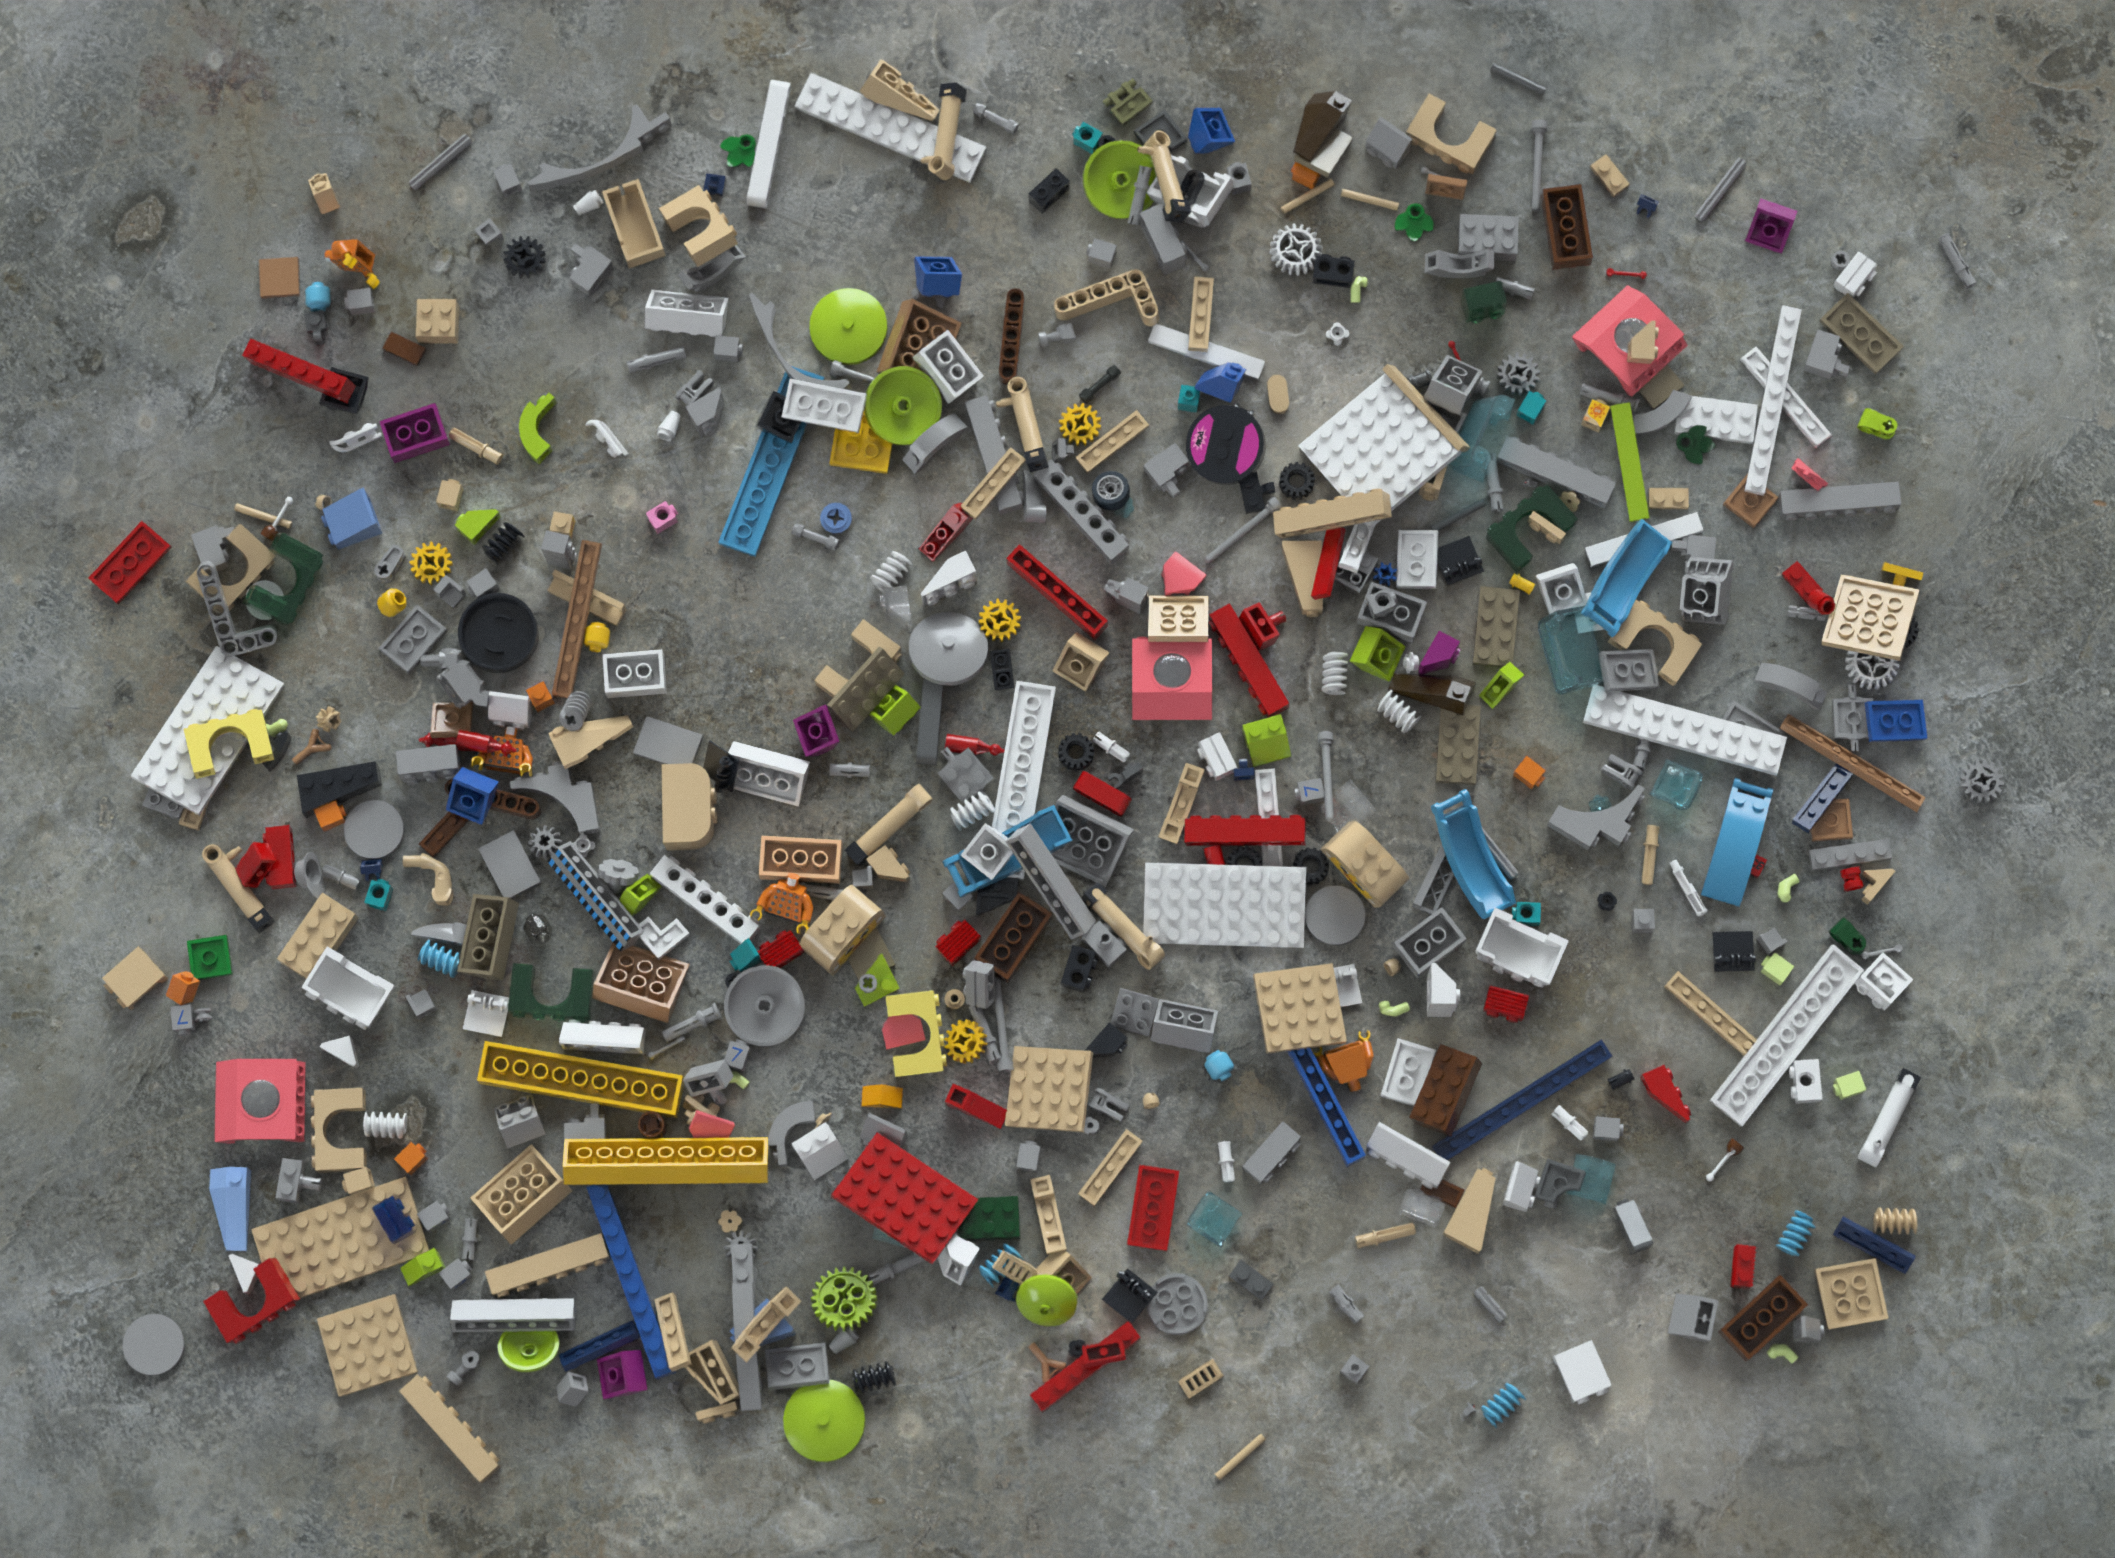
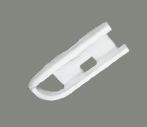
[585,420,629,458]
[329,423,382,452]

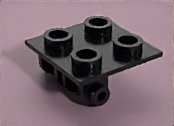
[1437,536,1484,585]
[703,741,740,793]
[1712,931,1756,972]
[1102,1268,1158,1324]

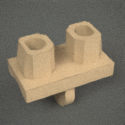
[682,1094,720,1125]

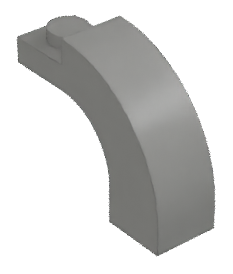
[678,245,745,292]
[1425,249,1494,278]
[902,413,967,474]
[1755,663,1827,710]
[768,1101,816,1168]

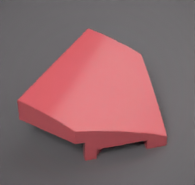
[1792,458,1828,491]
[1161,551,1206,596]
[882,1014,926,1049]
[689,1110,735,1138]

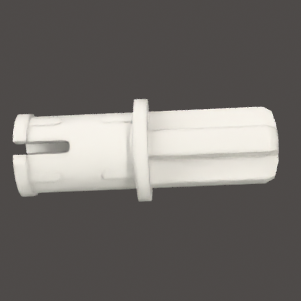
[1092,731,1130,762]
[1551,1105,1588,1140]
[1218,1141,1235,1183]

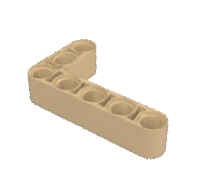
[1054,269,1159,326]

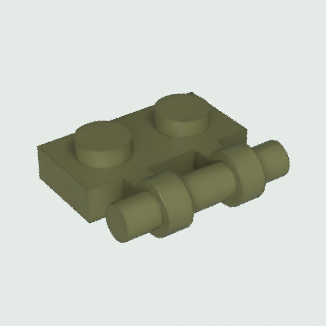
[1102,78,1153,126]

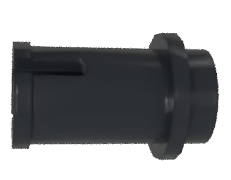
[1607,1069,1635,1090]

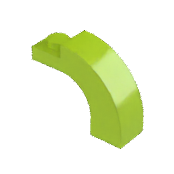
[519,393,557,465]

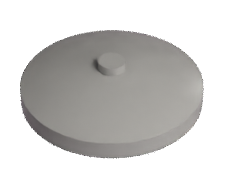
[909,612,988,685]
[724,965,805,1046]

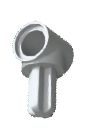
[420,648,455,671]

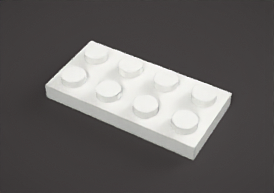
[782,379,867,433]
[1674,396,1758,444]

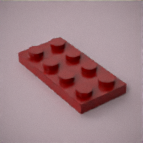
[88,521,172,604]
[1127,1165,1179,1252]

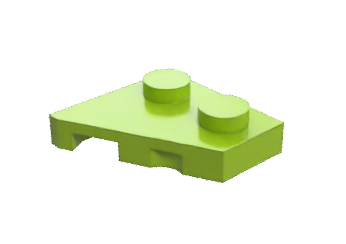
[855,953,900,1007]

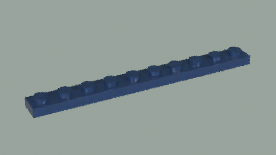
[1432,1039,1613,1161]

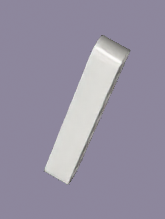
[746,80,791,209]

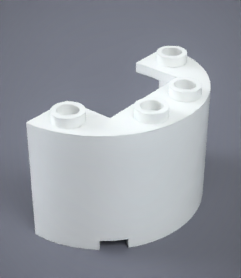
[1146,155,1234,228]
[1475,908,1569,988]
[301,947,395,1030]

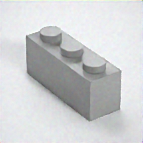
[541,530,578,569]
[1242,1121,1301,1185]

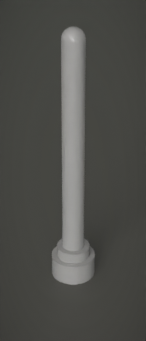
[1532,120,1547,212]
[830,360,875,384]
[1205,496,1282,563]
[1317,731,1334,822]
[994,977,1014,1073]

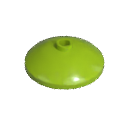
[1016,1275,1078,1327]
[498,1331,559,1372]

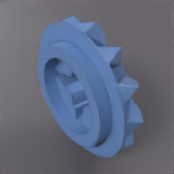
[820,503,852,534]

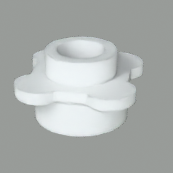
[1326,323,1349,345]
[1403,652,1419,674]
[573,834,595,858]

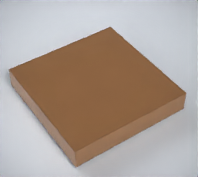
[1425,174,1467,200]
[259,257,300,298]
[1723,474,1779,528]
[430,702,473,738]
[1811,799,1853,842]

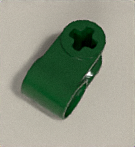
[1828,917,1866,955]

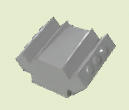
[1679,557,1734,625]
[436,649,493,708]

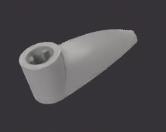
[1023,470,1046,523]
[411,923,467,947]

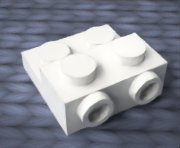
[1854,953,1913,1011]

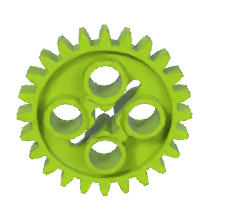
[811,1266,877,1332]

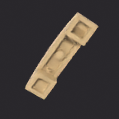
[1158,763,1205,844]
[1030,1175,1067,1254]
[732,1287,801,1362]

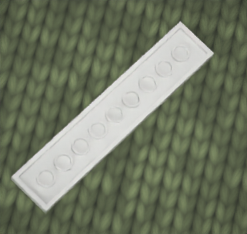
[795,73,986,183]
[992,681,1056,881]
[1583,684,1787,776]
[1710,944,1864,1126]

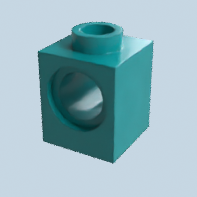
[1072,122,1103,154]
[1178,384,1200,413]
[1516,391,1547,425]
[364,879,393,911]
[1511,902,1541,926]

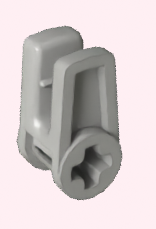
[675,370,714,406]
[374,544,406,584]
[1601,754,1643,790]
[1087,1088,1130,1123]

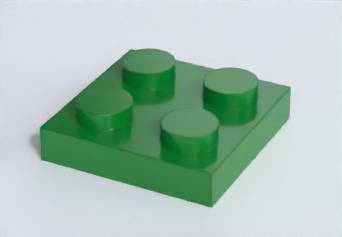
[187,935,233,980]

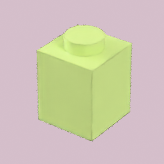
[1761,952,1794,986]
[1832,1071,1866,1100]

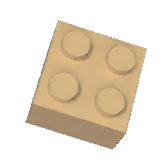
[416,299,459,344]

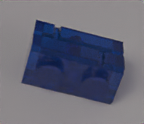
[372,1196,416,1244]

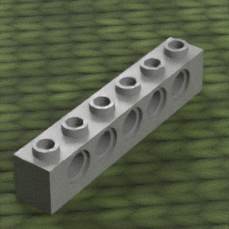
[1034,459,1129,565]

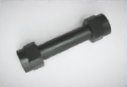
[1079,365,1121,404]

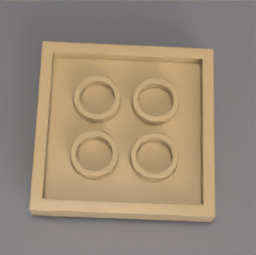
[1148,596,1208,642]
[1815,1258,1889,1330]

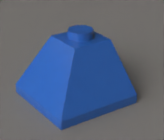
[1188,108,1235,154]

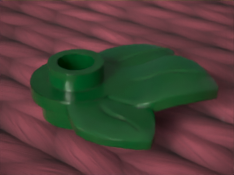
[1676,425,1716,464]

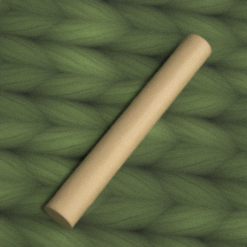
[1281,179,1334,214]
[1341,189,1399,211]
[234,503,292,529]
[1215,1434,1266,1480]

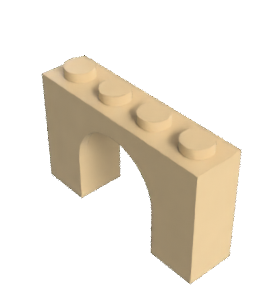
[1406,94,1497,175]
[659,185,738,267]
[185,524,275,613]
[1608,600,1702,686]
[814,619,902,698]
[311,1088,367,1173]

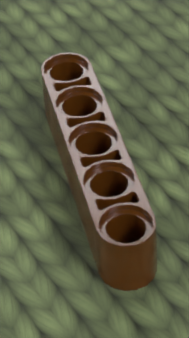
[999,288,1025,385]
[444,779,541,820]

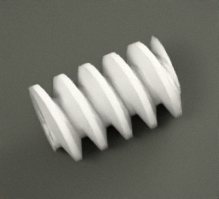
[870,551,913,595]
[1322,652,1348,695]
[1377,690,1421,733]
[950,791,995,831]
[363,1111,407,1139]

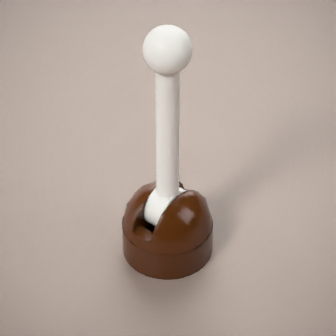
[260,497,293,542]
[1706,1138,1744,1182]

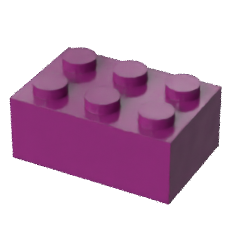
[379,403,450,464]

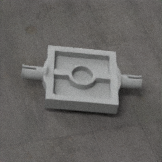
[1832,685,1873,752]
[938,747,993,804]

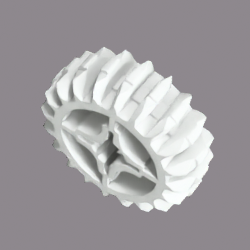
[1270,223,1322,276]
[1845,651,1899,690]

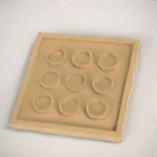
[1822,574,1919,661]
[1253,963,1347,1054]
[1005,1046,1093,1132]
[317,1294,418,1397]

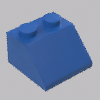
[914,257,962,297]
[1194,362,1246,403]
[446,767,499,825]

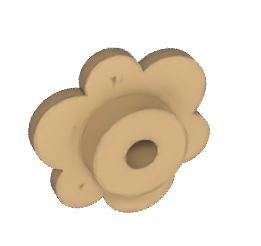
[1558,491,1580,512]
[814,1112,832,1129]
[718,1210,742,1233]

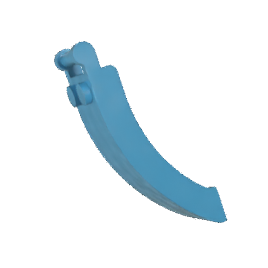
[1581,518,1672,637]
[1701,778,1773,907]
[1431,789,1516,919]
[942,805,1072,897]

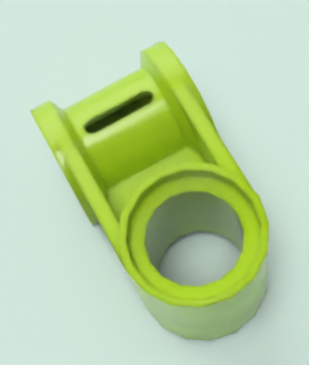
[1857,408,1897,440]

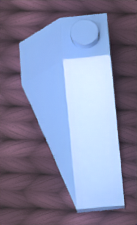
[209,1167,251,1251]

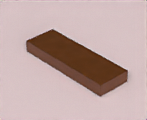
[418,812,469,858]

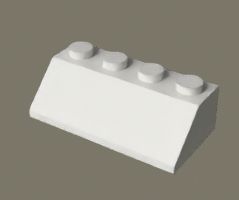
[645,290,729,337]
[728,742,810,806]
[1427,963,1460,1017]
[559,1020,646,1055]
[1366,1122,1450,1189]

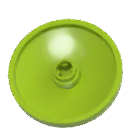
[1083,140,1157,219]
[809,288,888,365]
[864,366,942,445]
[783,1380,865,1462]

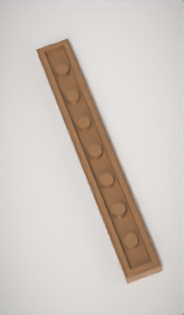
[552,540,602,698]
[1780,714,1925,812]

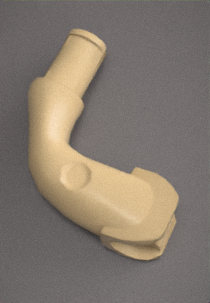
[403,853,453,906]

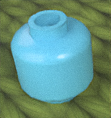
[305,282,331,312]
[1204,1050,1234,1081]

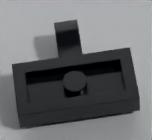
[1239,471,1275,514]

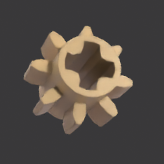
[316,706,341,732]

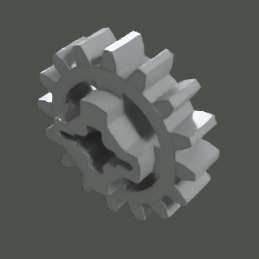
[1497,352,1540,396]
[1959,759,2004,803]

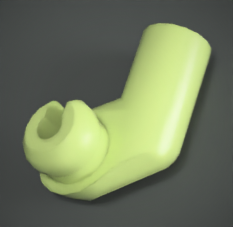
[1351,276,1367,302]
[266,719,288,737]
[1777,874,1800,903]
[1379,1001,1410,1017]
[729,1071,750,1090]
[1767,1344,1799,1364]

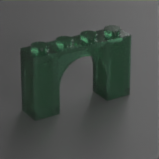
[1486,484,1578,573]
[242,532,324,625]
[508,963,595,1023]

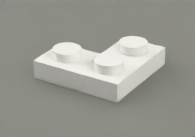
[639,916,690,960]

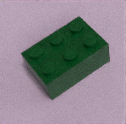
[958,1196,1020,1242]

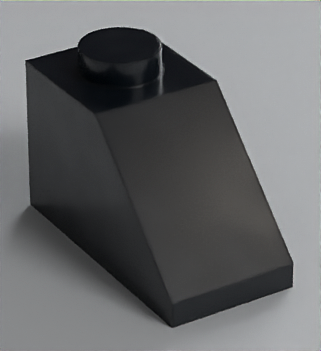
[1084,1022,1128,1058]

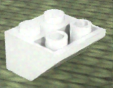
[938,1233,979,1285]

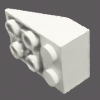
[921,551,977,606]

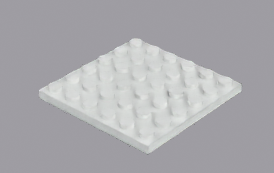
[1298,373,1462,529]

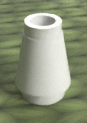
[573,190,603,216]
[657,411,681,441]

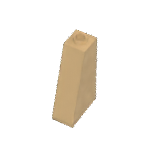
[1282,541,1323,617]
[1442,1168,1496,1254]

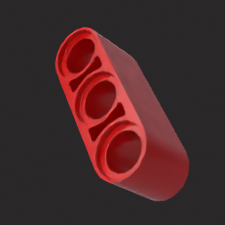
[1073,771,1132,817]

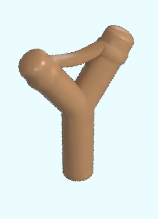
[292,729,332,765]
[1028,1342,1066,1383]

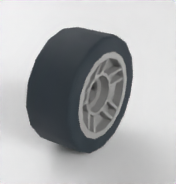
[1092,471,1130,511]

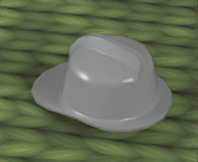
[294,852,325,899]

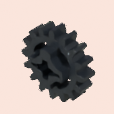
[503,236,546,279]

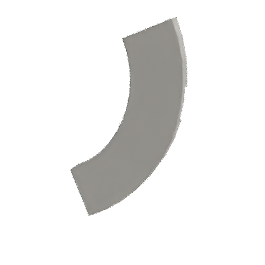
[1632,390,1692,435]

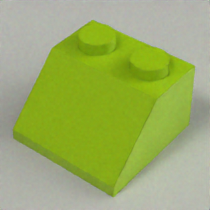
[1350,626,1406,682]
[869,684,921,736]
[1242,714,1291,767]

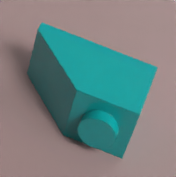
[729,938,762,972]

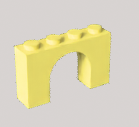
[183,709,274,779]
[886,990,947,1077]

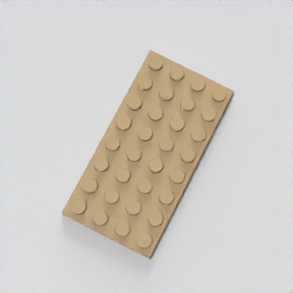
[251,1176,430,1298]

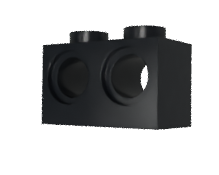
[1028,168,1070,214]
[1312,254,1355,288]
[1061,945,1098,993]

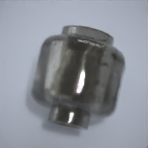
[523,914,553,944]

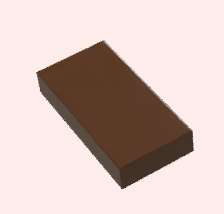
[382,331,426,366]
[1419,1179,1465,1209]

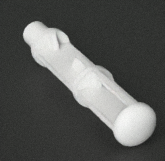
[1669,860,1707,917]

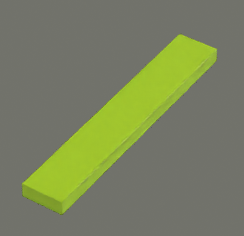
[1611,402,1650,522]

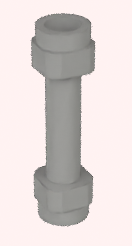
[973,103,1019,134]
[791,523,840,551]

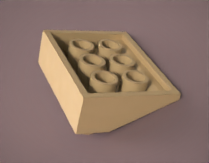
[470,1144,572,1245]

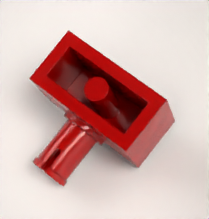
[1239,602,1286,651]

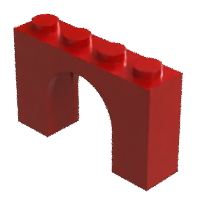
[203,1258,300,1344]

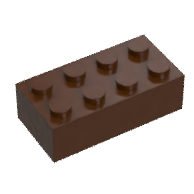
[1541,184,1593,270]
[974,892,1053,984]
[1409,1044,1483,1137]
[1718,1275,1808,1362]

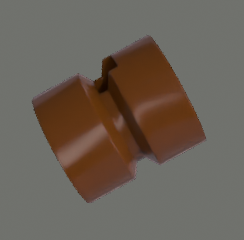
[638,1111,667,1138]

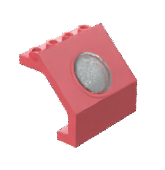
[1572,285,1688,397]
[1132,637,1212,720]
[215,1059,305,1144]

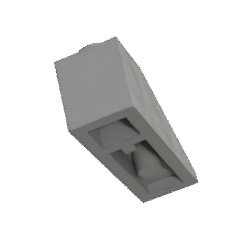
[1793,1316,1824,1343]

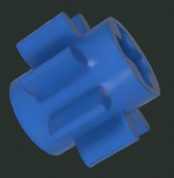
[1373,562,1397,587]

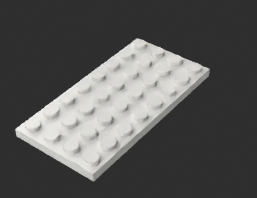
[131,646,285,816]
[1143,863,1306,948]

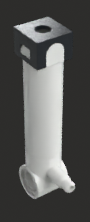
[1857,1068,1921,1168]

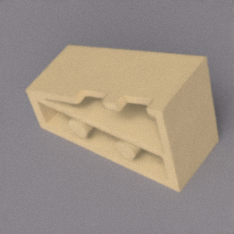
[685,1340,740,1405]

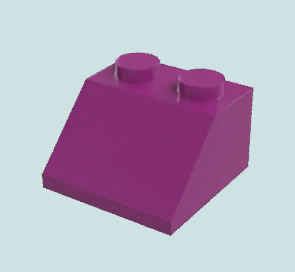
[1745,198,1797,254]
[1418,631,1461,675]
[793,705,840,757]
[597,1350,647,1400]

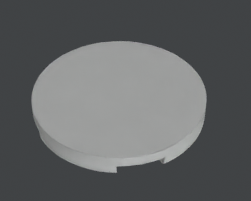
[344,800,404,859]
[1305,885,1365,946]
[1147,1273,1208,1335]
[123,1314,185,1376]

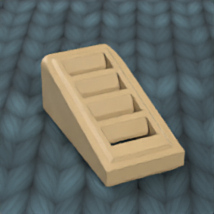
[992,1250,1038,1284]
[1178,1359,1224,1399]

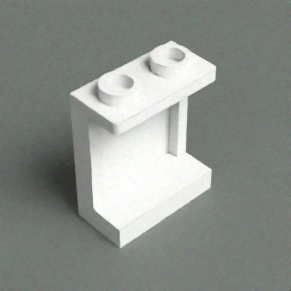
[1553,1340,1612,1404]

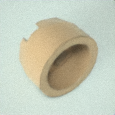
[315,495,332,511]
[1383,959,1401,976]
[1143,1093,1160,1109]

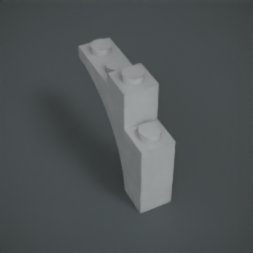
[510,761,601,835]
[1547,785,1645,850]

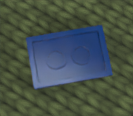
[1865,700,1927,742]

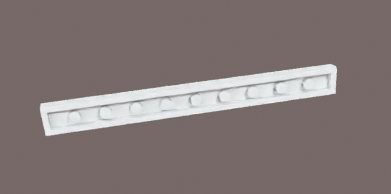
[1744,305,1802,496]

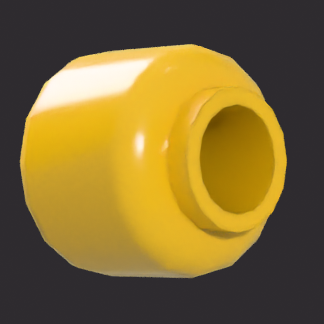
[377,588,407,617]
[583,622,610,652]

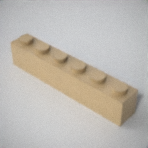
[1273,489,1392,539]
[485,1233,611,1298]
[399,1374,501,1483]

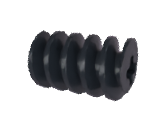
[482,522,525,565]
[852,1361,897,1394]

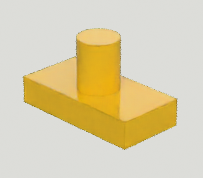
[1881,562,1923,587]

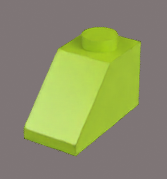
[455,509,501,545]
[1479,662,1524,709]
[619,874,662,916]
[400,1248,445,1286]

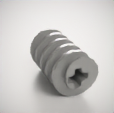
[559,691,592,731]

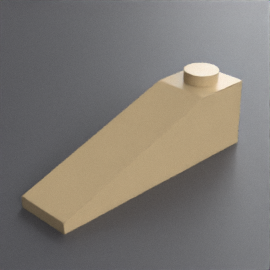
[859,59,940,121]
[548,715,633,769]

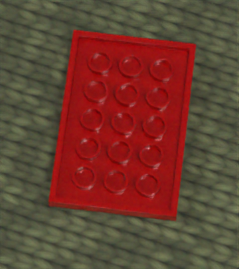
[831,1132,978,1265]

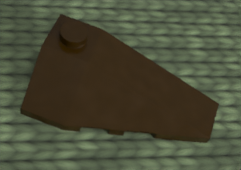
[1293,91,1352,162]
[1388,673,1476,715]

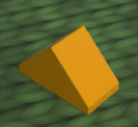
[861,1084,903,1109]

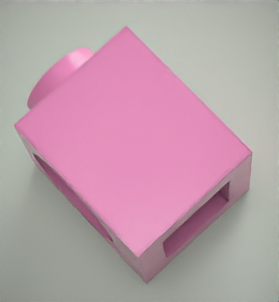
[646,501,678,534]

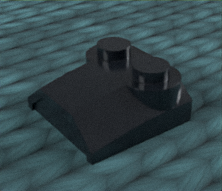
[319,367,369,414]
[756,391,801,443]

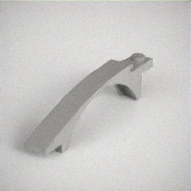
[527,104,672,192]
[749,293,851,390]
[731,1243,762,1411]

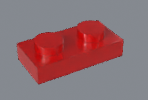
[1781,561,1823,604]

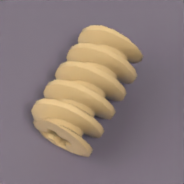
[1873,1208,1917,1235]

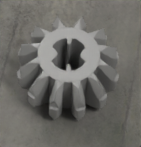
[528,825,563,860]
[723,1230,758,1263]

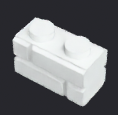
[1833,252,1877,298]
[1196,733,1237,781]

